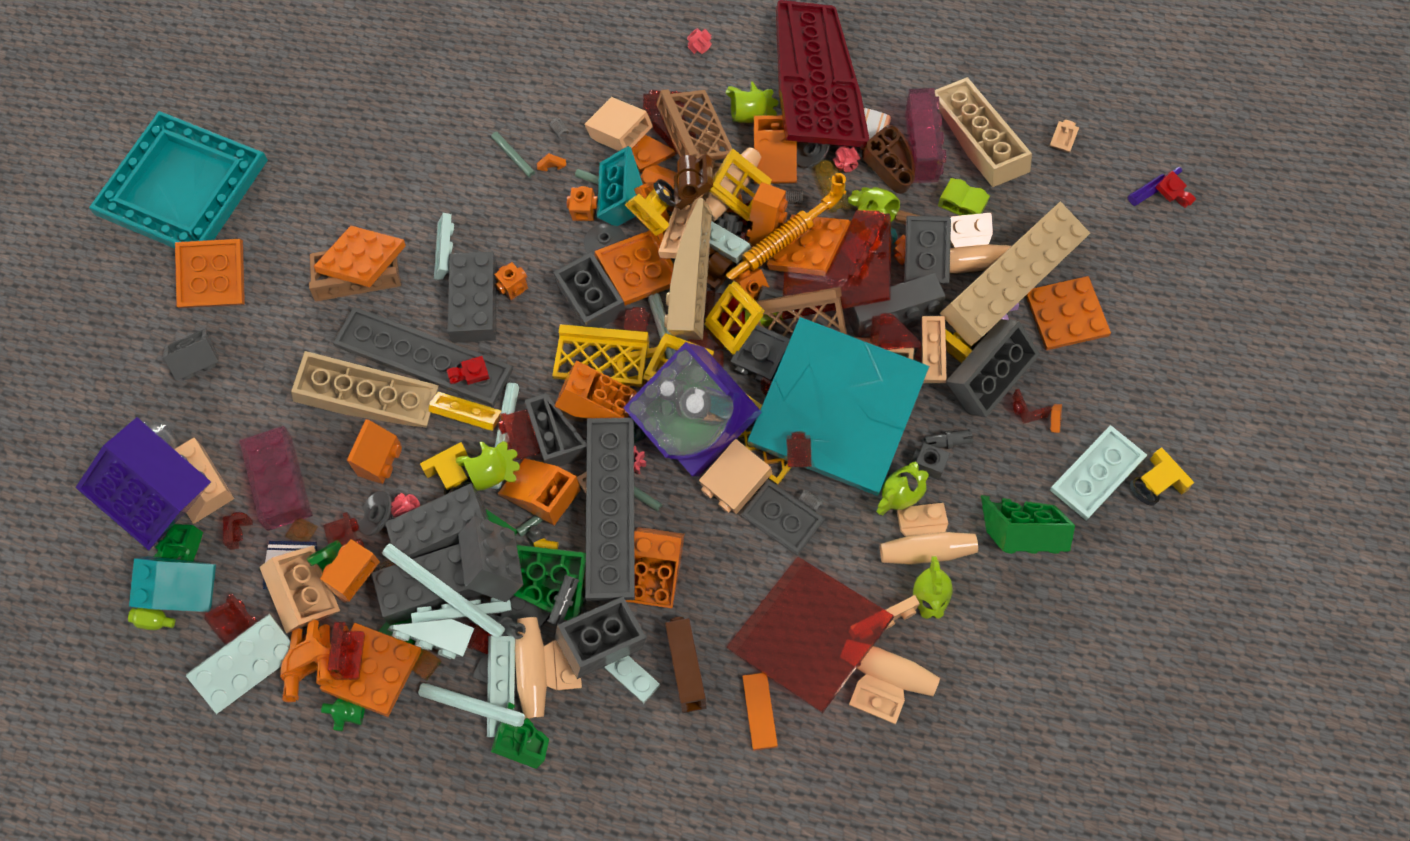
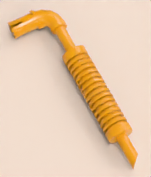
[726,173,846,279]

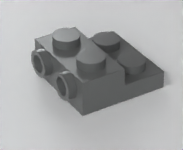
[731,325,790,384]

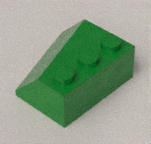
[981,495,1075,554]
[514,545,586,621]

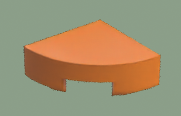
[537,153,566,171]
[1050,404,1062,433]

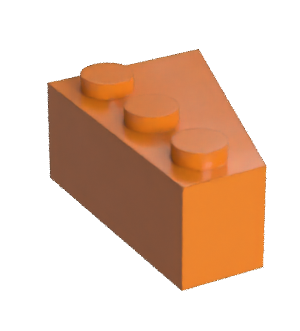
[746,182,788,249]

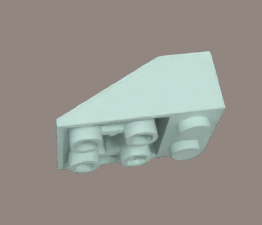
[388,619,474,659]

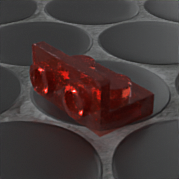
[323,512,365,548]
[327,622,365,680]

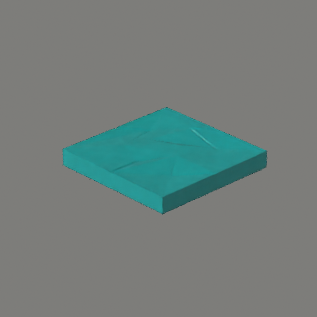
[89,111,268,249]
[747,317,929,496]

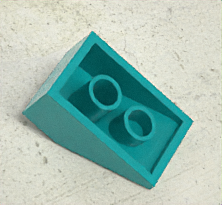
[597,146,643,226]
[129,556,216,612]

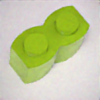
[938,178,990,216]

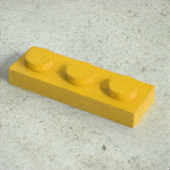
[429,392,501,431]

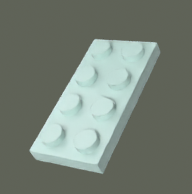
[1050,425,1147,521]
[186,613,291,714]

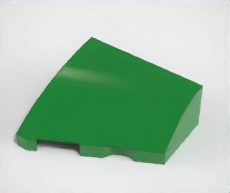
[153,524,203,561]
[491,702,549,769]

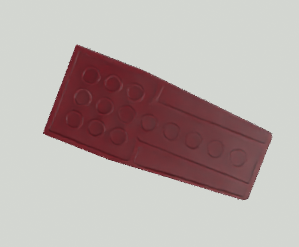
[776,0,869,147]

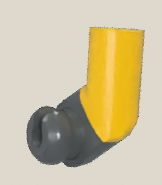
[528,526,559,550]

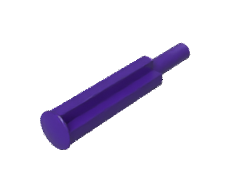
[1127,167,1182,206]

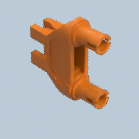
[280,619,338,702]

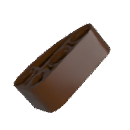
[862,125,915,194]

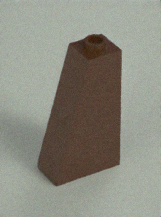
[665,617,707,713]

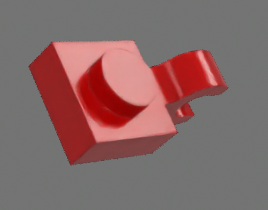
[1155,171,1196,208]
[721,297,745,335]
[447,356,490,385]

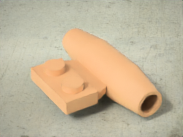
[702,148,761,222]
[950,213,1011,274]
[880,503,978,565]
[515,617,582,719]
[840,640,940,724]

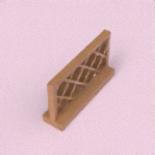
[657,89,732,160]
[309,251,401,302]
[756,287,847,336]

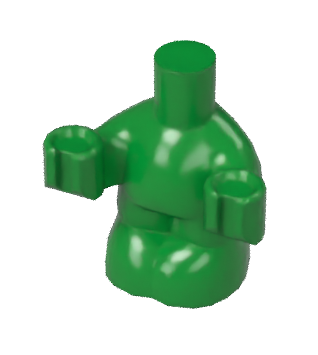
[321,698,365,731]

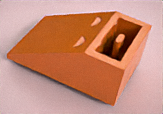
[754,115,797,184]
[555,360,637,418]
[498,458,581,526]
[626,527,685,608]
[320,539,380,603]

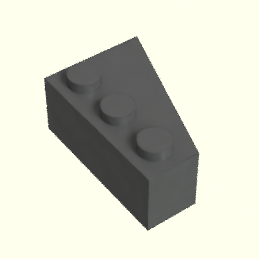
[525,393,587,467]

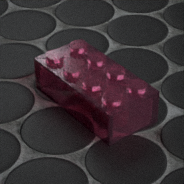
[905,88,946,183]
[239,426,313,531]

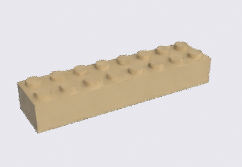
[940,201,1090,346]

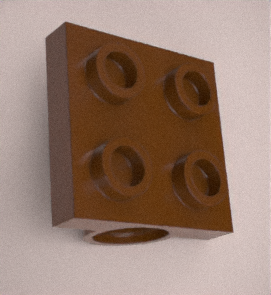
[674,153,713,210]
[707,247,741,292]

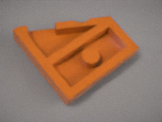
[632,135,675,173]

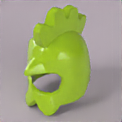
[725,81,779,123]
[848,187,900,229]
[456,441,520,491]
[876,462,928,516]
[913,556,953,619]

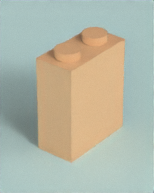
[584,97,653,151]
[699,439,772,514]

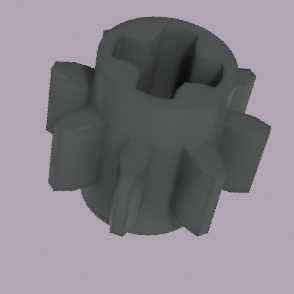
[716,212,743,235]

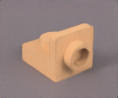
[1050,120,1079,153]

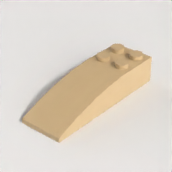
[931,77,1032,187]
[664,198,712,340]
[291,351,439,428]

